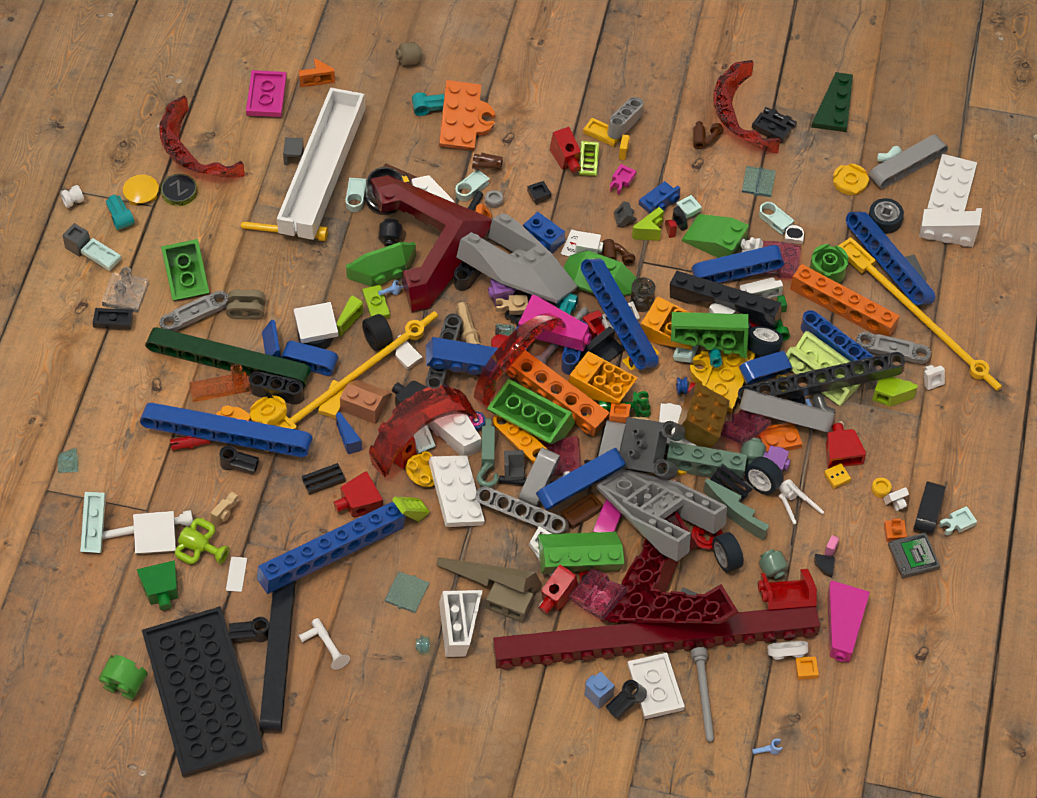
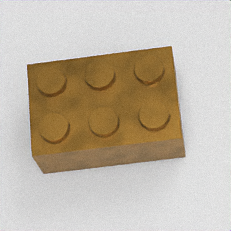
[678,382,730,448]

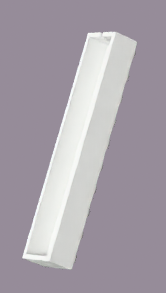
[277,88,366,240]

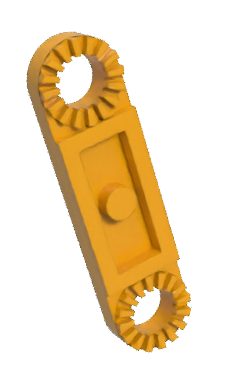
[493,415,547,464]

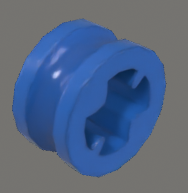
[676,377,688,395]

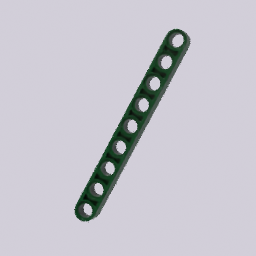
[145,327,311,388]

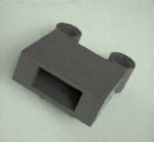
[620,417,685,480]

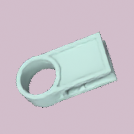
[455,170,490,201]
[345,178,366,212]
[759,202,795,235]

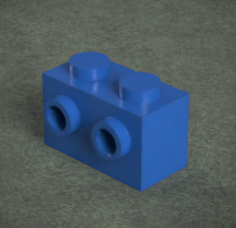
[523,212,565,253]

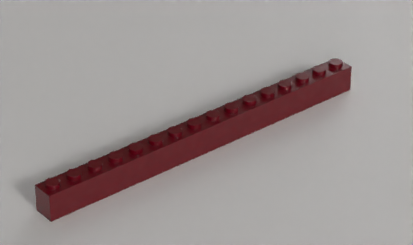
[493,606,820,670]

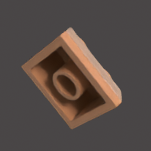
[340,380,392,424]

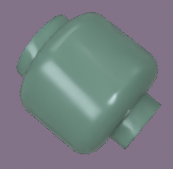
[740,437,766,466]
[759,549,788,580]

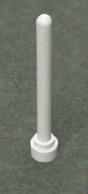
[103,510,193,540]

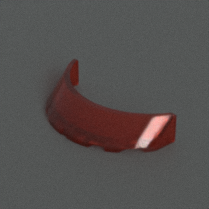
[713,60,780,154]
[159,95,245,178]
[474,313,566,408]
[369,385,478,477]

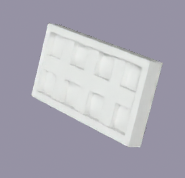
[927,154,977,212]
[429,456,485,527]

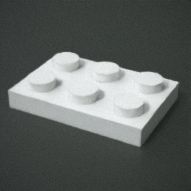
[627,653,685,719]

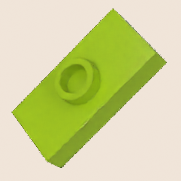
[362,285,390,319]

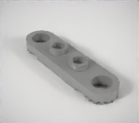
[159,290,229,331]
[856,331,931,364]

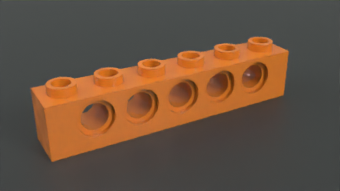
[790,264,900,337]
[505,346,610,437]

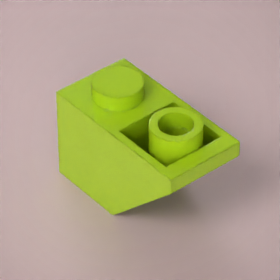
[872,376,918,407]

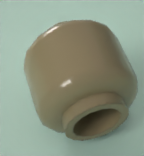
[395,42,423,66]

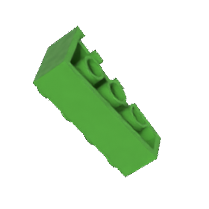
[671,312,749,358]

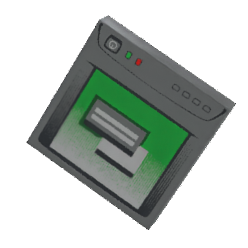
[888,533,940,579]

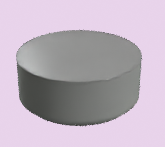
[485,190,503,208]

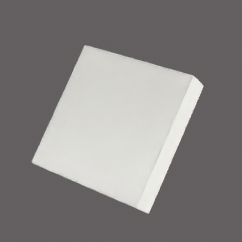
[294,302,338,343]
[133,511,176,555]

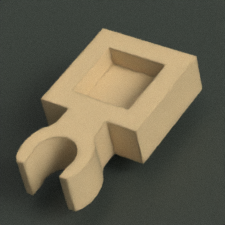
[496,295,528,315]
[211,492,239,527]

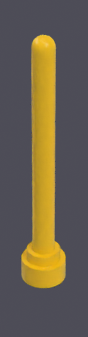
[241,222,328,241]

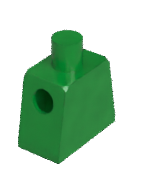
[137,560,178,611]

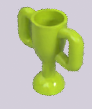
[175,518,230,565]

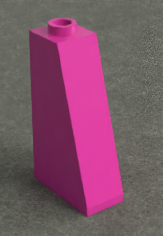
[518,295,592,351]
[827,580,870,662]

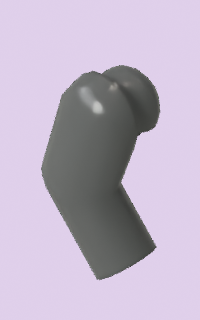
[812,393,835,413]

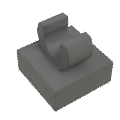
[614,201,637,228]

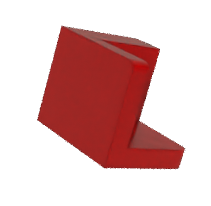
[582,310,605,340]

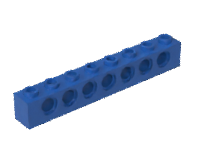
[257,502,406,594]

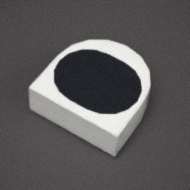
[784,225,804,245]

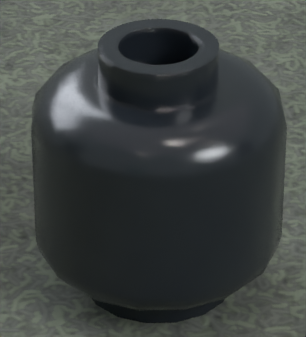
[378,218,403,246]

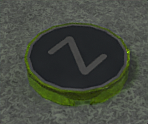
[161,174,197,206]

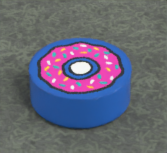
[468,411,485,431]

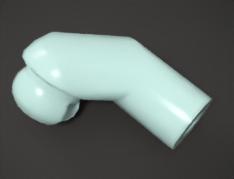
[877,146,902,162]

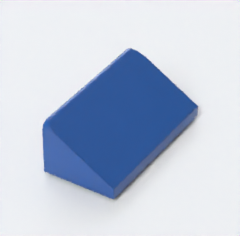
[262,320,281,358]

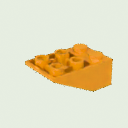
[640,296,693,350]
[568,351,638,404]

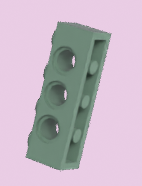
[665,441,747,483]

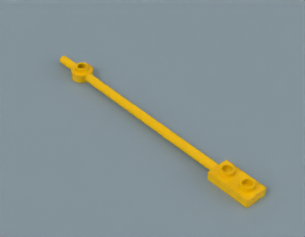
[838,237,1002,391]
[266,311,438,453]

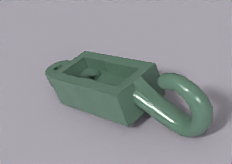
[476,418,499,488]

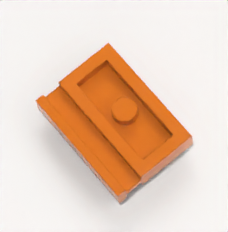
[757,422,802,452]

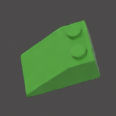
[682,214,749,258]
[161,239,209,301]

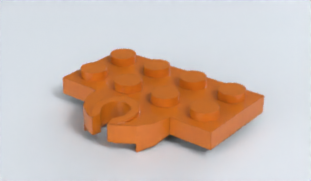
[439,80,496,151]

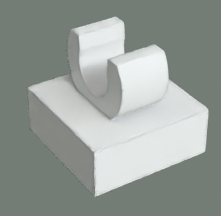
[741,237,763,252]
[924,365,945,390]
[883,487,909,511]

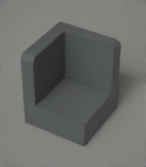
[283,137,304,165]
[62,223,90,257]
[504,450,524,480]

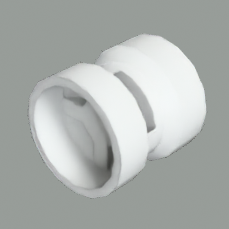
[60,185,85,208]

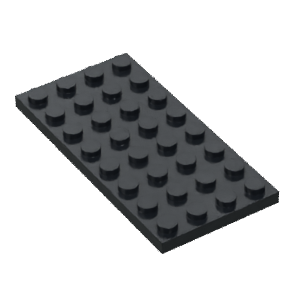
[142,606,264,777]

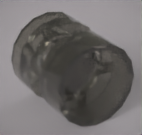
[630,277,656,312]

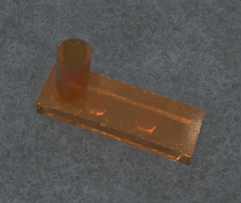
[189,364,250,402]

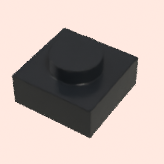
[527,180,551,204]

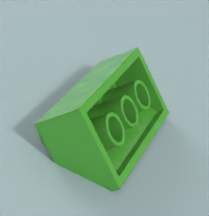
[487,379,575,444]
[538,532,624,574]

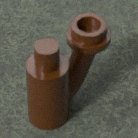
[693,121,724,149]
[472,153,503,171]
[602,239,635,265]

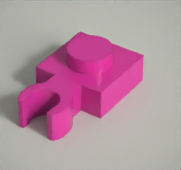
[610,164,637,194]

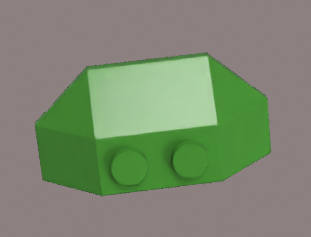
[346,242,416,287]
[563,250,638,296]

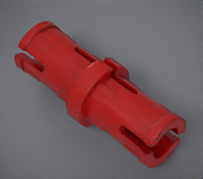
[170,436,210,451]

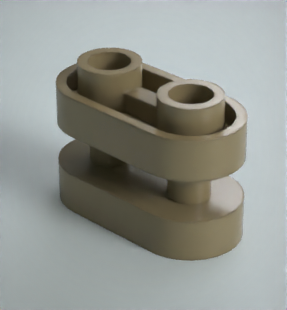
[226,289,266,320]

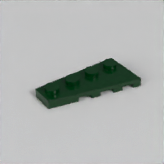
[811,72,853,132]

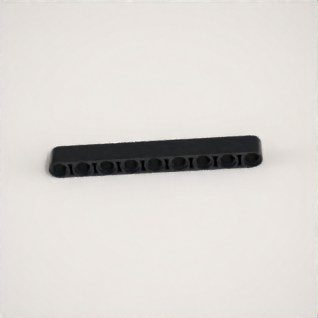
[738,352,905,405]
[260,581,296,732]

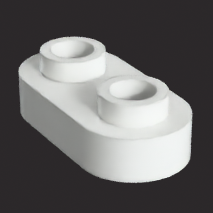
[767,641,808,660]

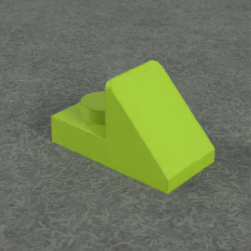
[632,207,664,241]

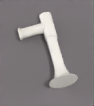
[298,618,350,670]

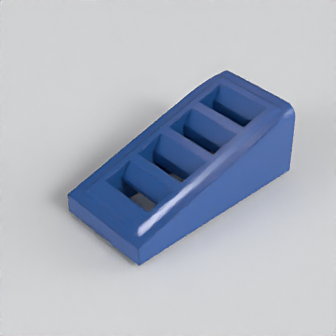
[336,412,362,454]

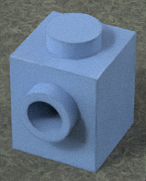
[584,672,615,709]

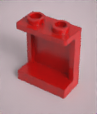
[757,569,817,610]

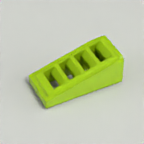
[579,141,599,177]
[336,295,363,337]
[392,497,430,522]

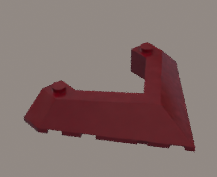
[370,175,492,313]
[601,511,739,624]

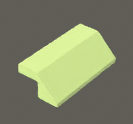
[786,331,863,406]

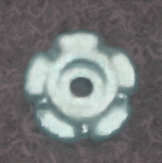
[416,634,430,655]

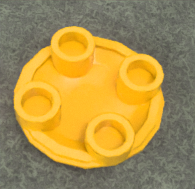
[123,175,159,205]
[406,451,435,487]

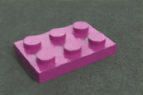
[246,70,287,117]

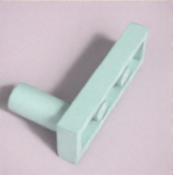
[80,492,106,553]

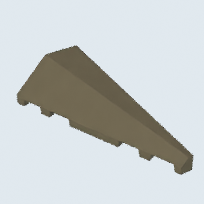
[436,557,542,593]

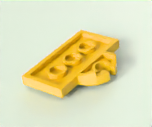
[689,348,756,413]

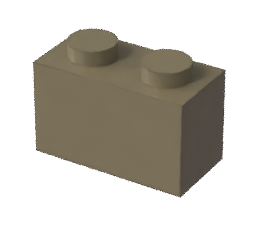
[486,582,533,623]

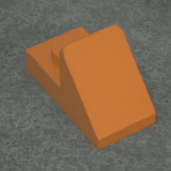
[299,58,335,88]

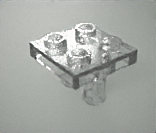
[102,267,149,313]

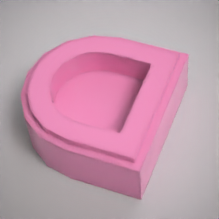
[824,535,839,556]

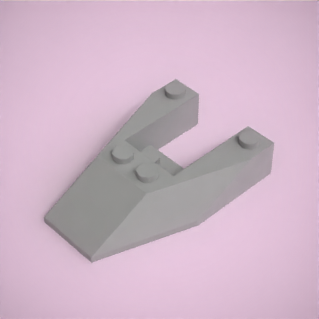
[456,213,578,303]
[597,468,727,561]

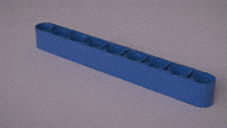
[140,403,313,457]

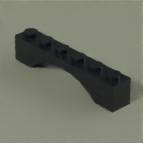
[669,270,781,330]

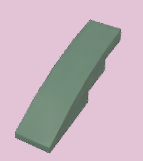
[703,478,769,541]

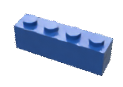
[426,337,504,378]

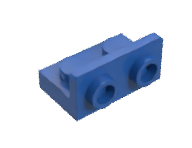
[639,181,681,214]

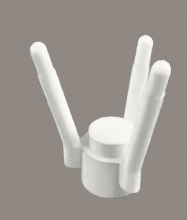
[779,479,824,525]

